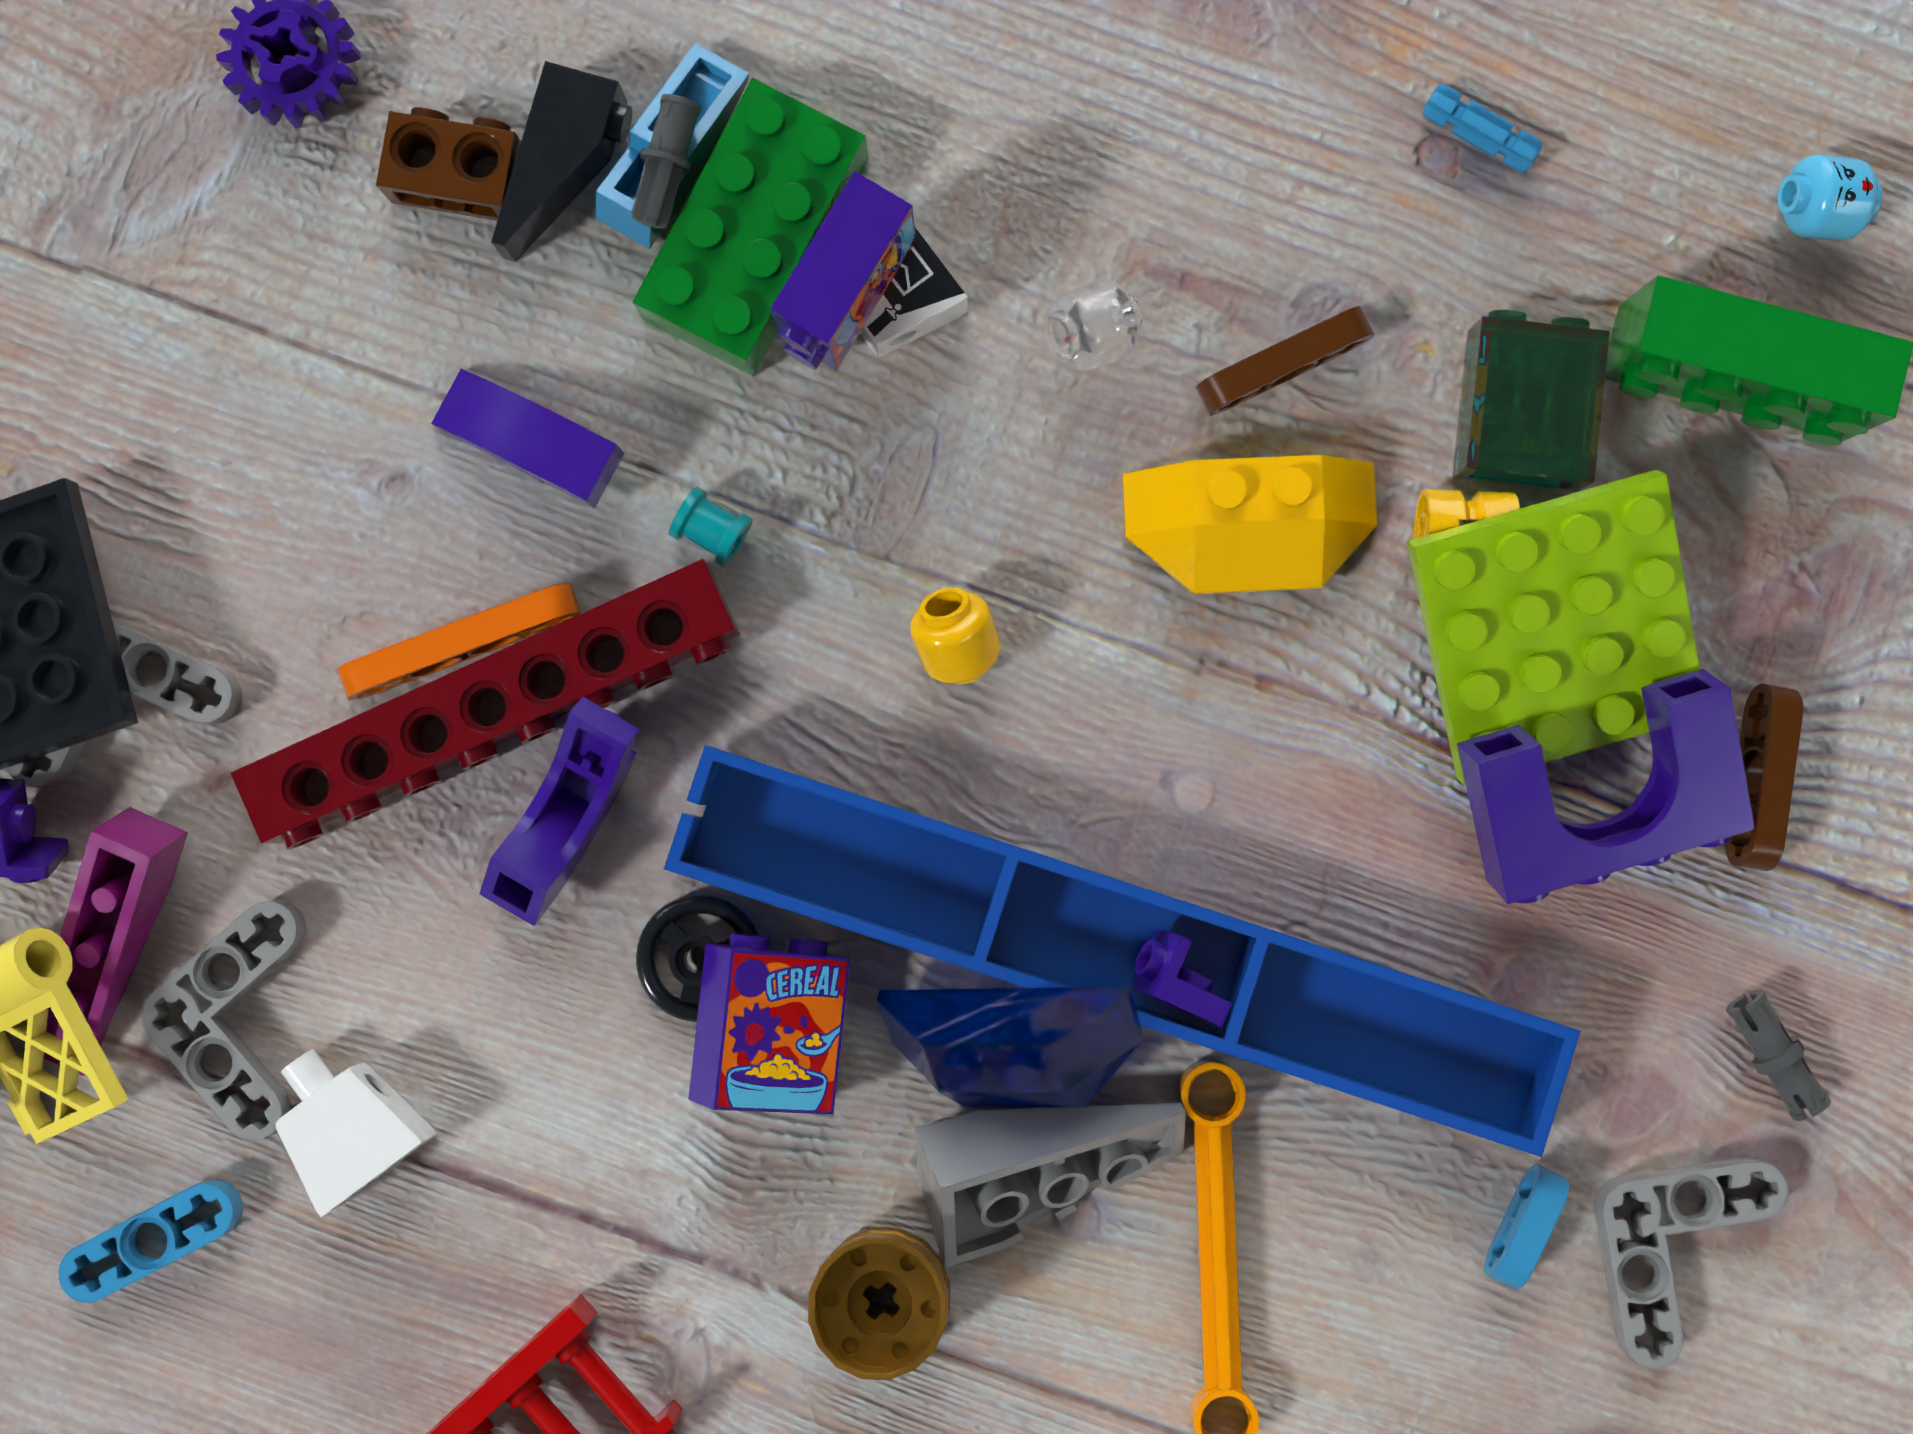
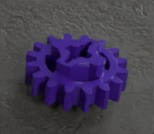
[216,0,361,128]

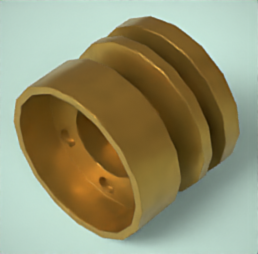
[808,1227,951,1380]

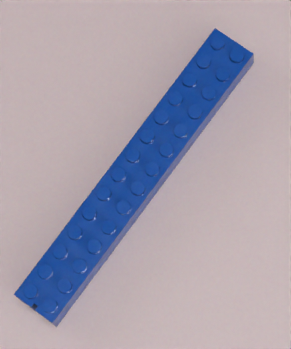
[664,745,1581,1157]

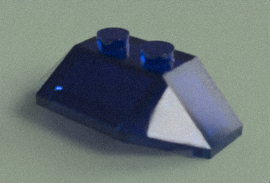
[877,986,1143,1107]

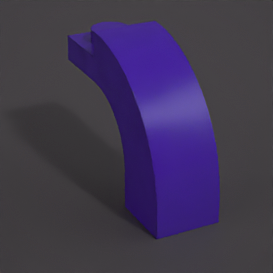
[479,696,639,926]

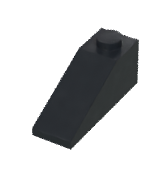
[491,61,632,262]

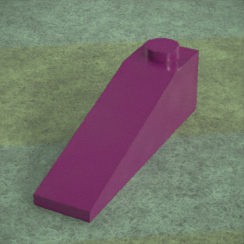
[44,807,188,1076]

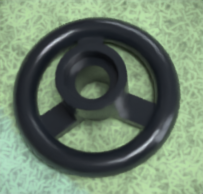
[636,895,758,1022]

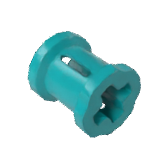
[669,486,753,567]

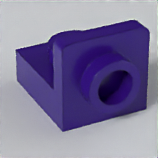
[0,778,69,883]
[1132,929,1232,1027]

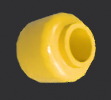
[910,588,1001,684]

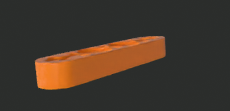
[337,583,581,700]

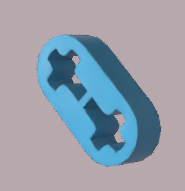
[1484,1164,1569,1290]

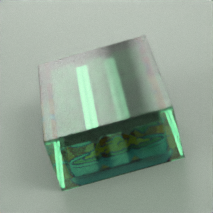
[1452,310,1610,492]

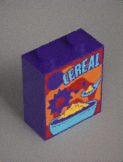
[770,171,916,371]
[688,933,850,1114]

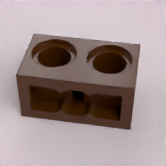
[376,107,521,221]

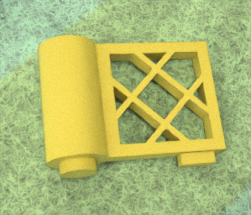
[0,927,129,1144]

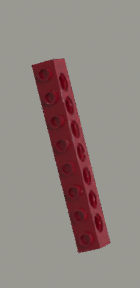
[230,559,741,850]

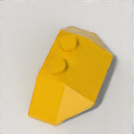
[1122,455,1377,595]

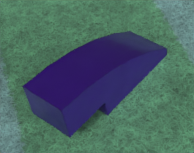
[431,369,625,509]

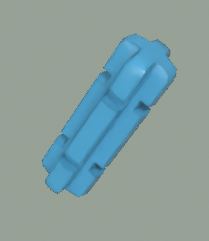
[1422,84,1542,173]

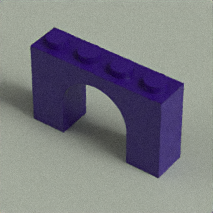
[1457,669,1755,904]

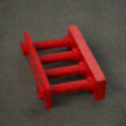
[426,1294,683,1434]

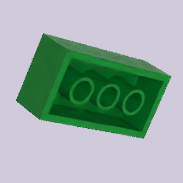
[632,77,869,377]
[1601,275,1913,446]

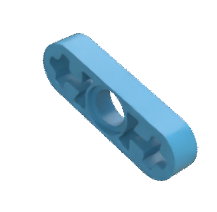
[59,1179,243,1303]

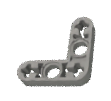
[6,620,242,788]
[141,900,306,1142]
[1595,1157,1788,1369]

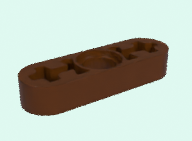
[1196,306,1375,416]
[1725,683,1803,871]

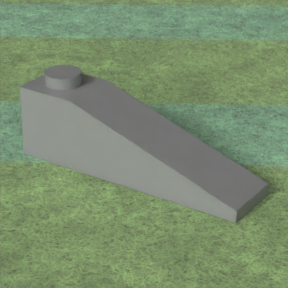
[915,1103,1186,1268]

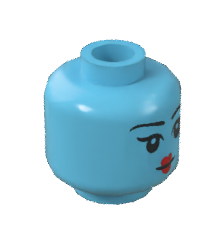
[1778,154,1882,241]

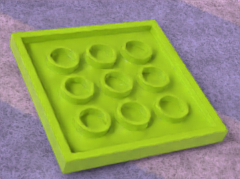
[1407,470,1700,786]

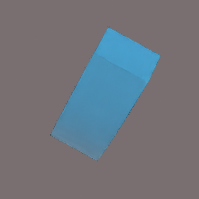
[595,43,749,249]

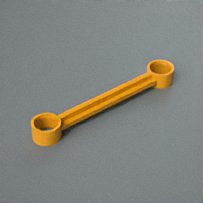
[1178,1059,1259,1434]

